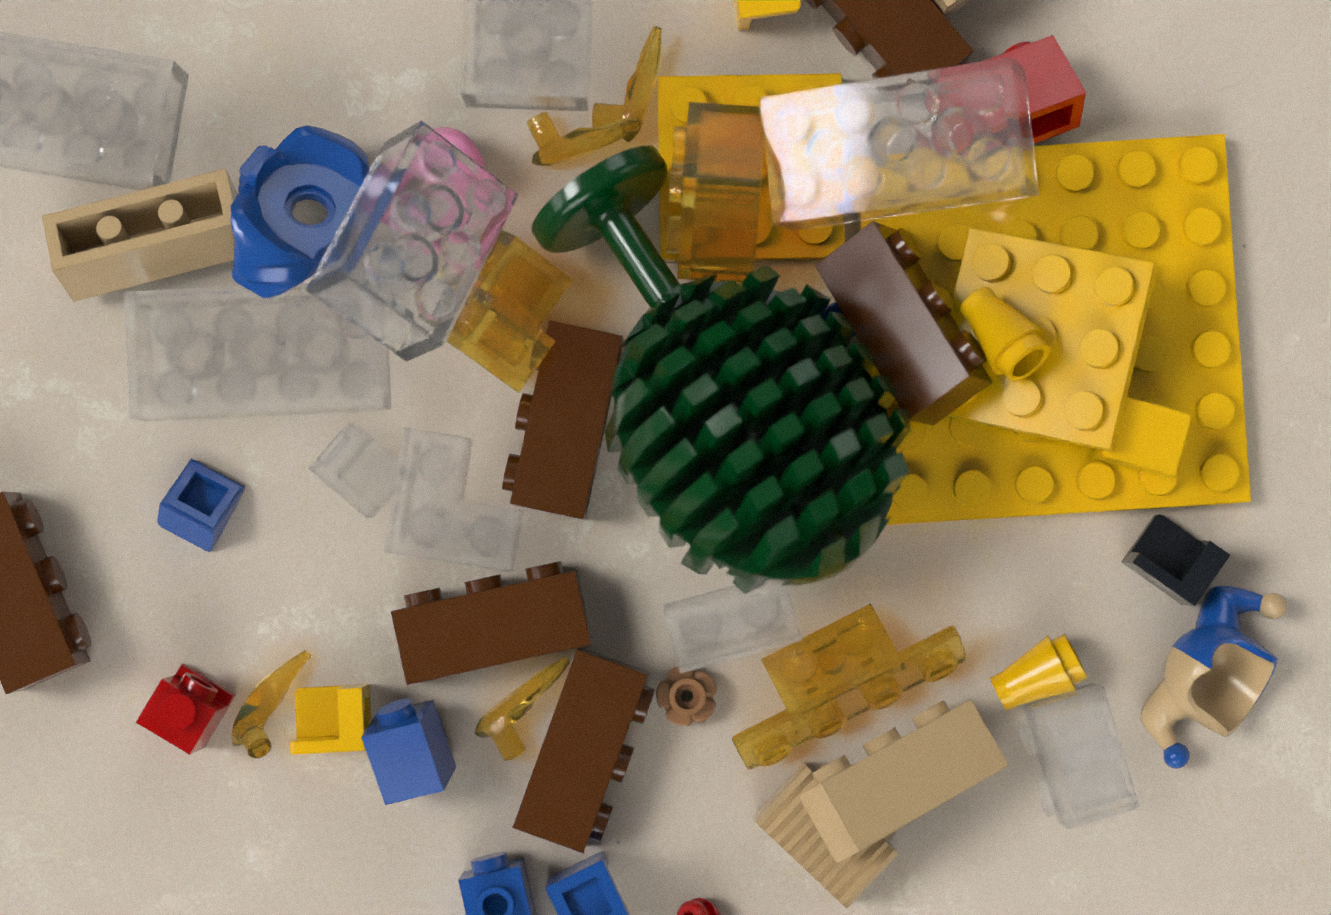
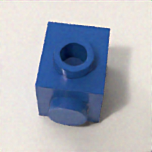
[361,699,456,805]
[458,852,536,915]

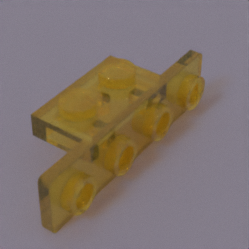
[732,603,967,770]

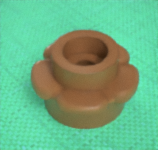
[656,665,717,727]

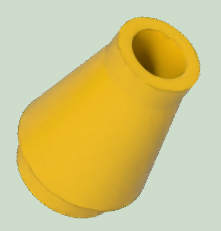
[960,287,1050,381]
[990,634,1088,711]

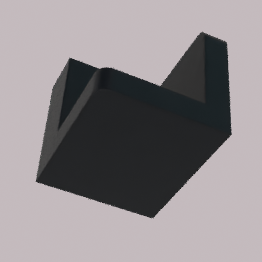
[1121,514,1230,606]

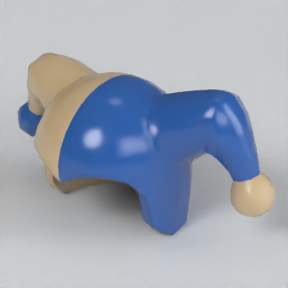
[1140,586,1287,769]

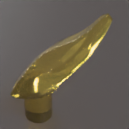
[592,26,662,142]
[526,112,641,166]
[232,650,312,759]
[475,657,570,761]

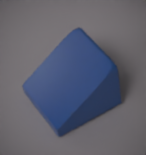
[157,458,245,552]

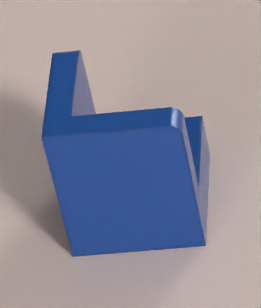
[545,851,630,915]

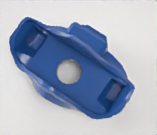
[230,125,376,298]

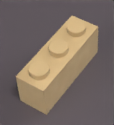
[42,168,238,302]
[799,699,1009,864]

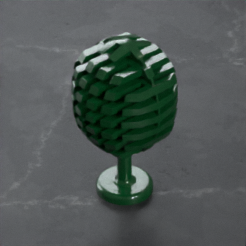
[531,145,911,594]

